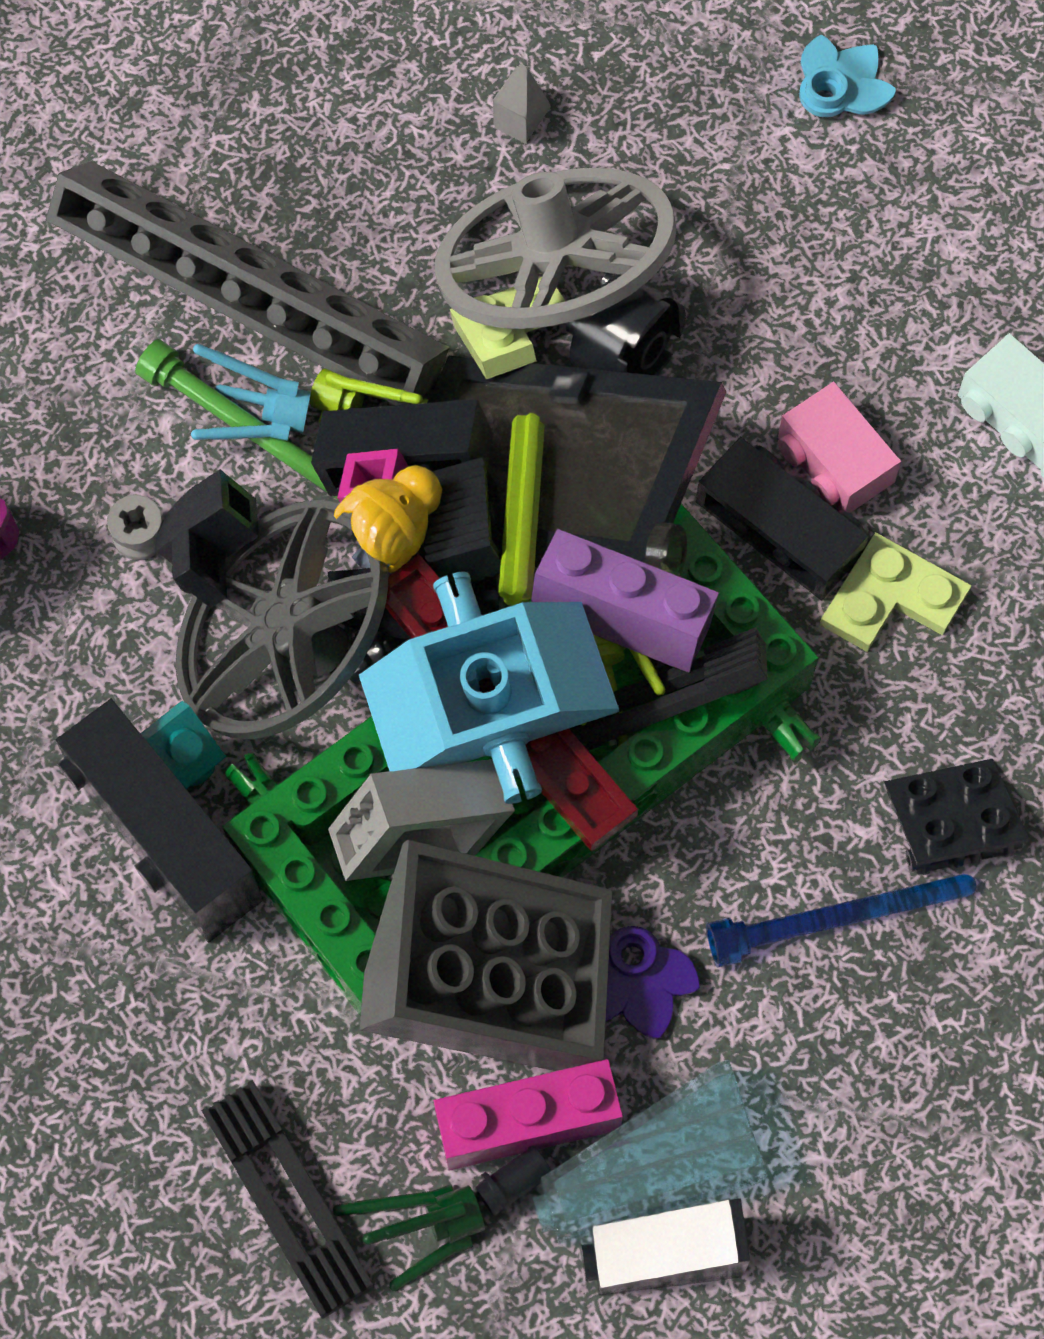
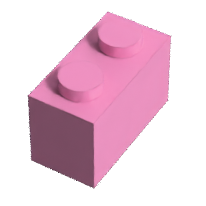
[778,381,901,513]

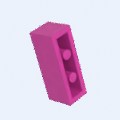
[433,1059,623,1171]

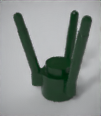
[332,1184,485,1291]

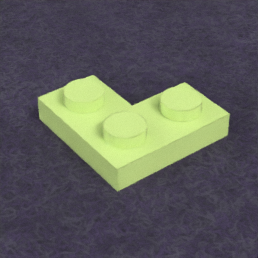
[450,277,565,379]
[820,532,972,652]

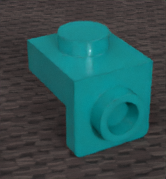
[140,701,226,789]

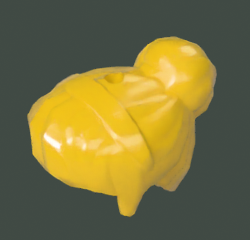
[334,465,442,573]

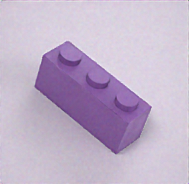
[531,529,719,673]

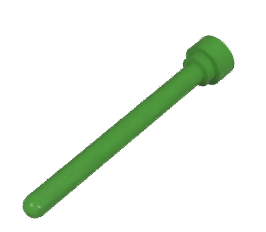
[135,339,339,501]

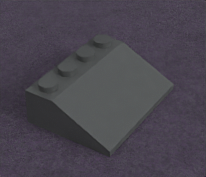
[359,840,612,1071]

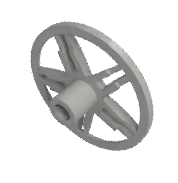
[434,168,676,329]

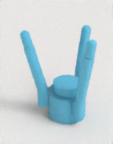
[191,344,311,441]

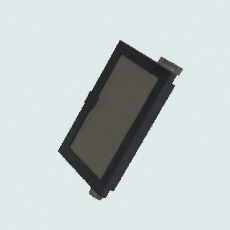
[427,355,726,577]

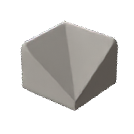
[493,63,551,144]

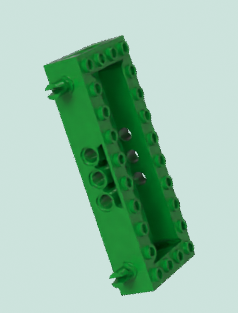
[222,494,821,1016]

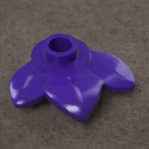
[605,926,700,1039]

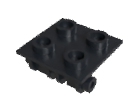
[884,758,1029,875]

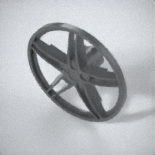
[176,500,388,739]

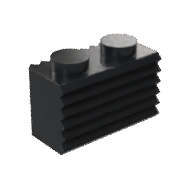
[418,456,504,589]

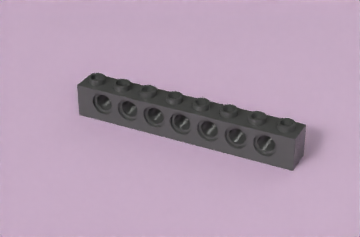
[45,161,450,406]

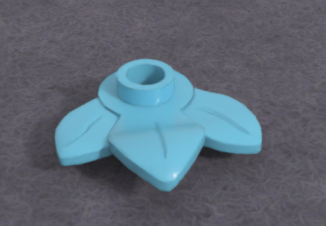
[799,35,896,117]

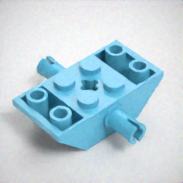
[359,572,619,804]

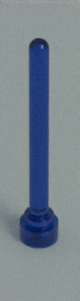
[706,874,977,968]

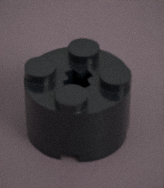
[566,273,686,376]

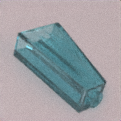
[533,1059,766,1245]

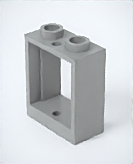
[328,759,515,881]

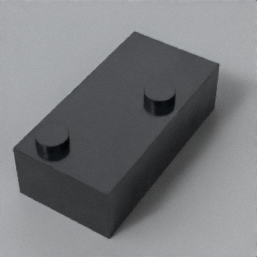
[55,698,263,943]

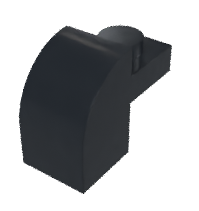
[155,469,259,608]

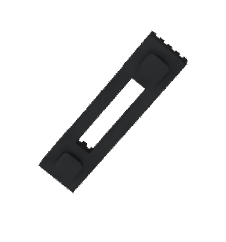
[569,628,768,751]
[201,1080,374,1320]

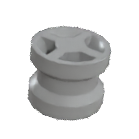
[107,495,163,560]

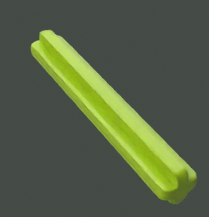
[498,412,545,606]

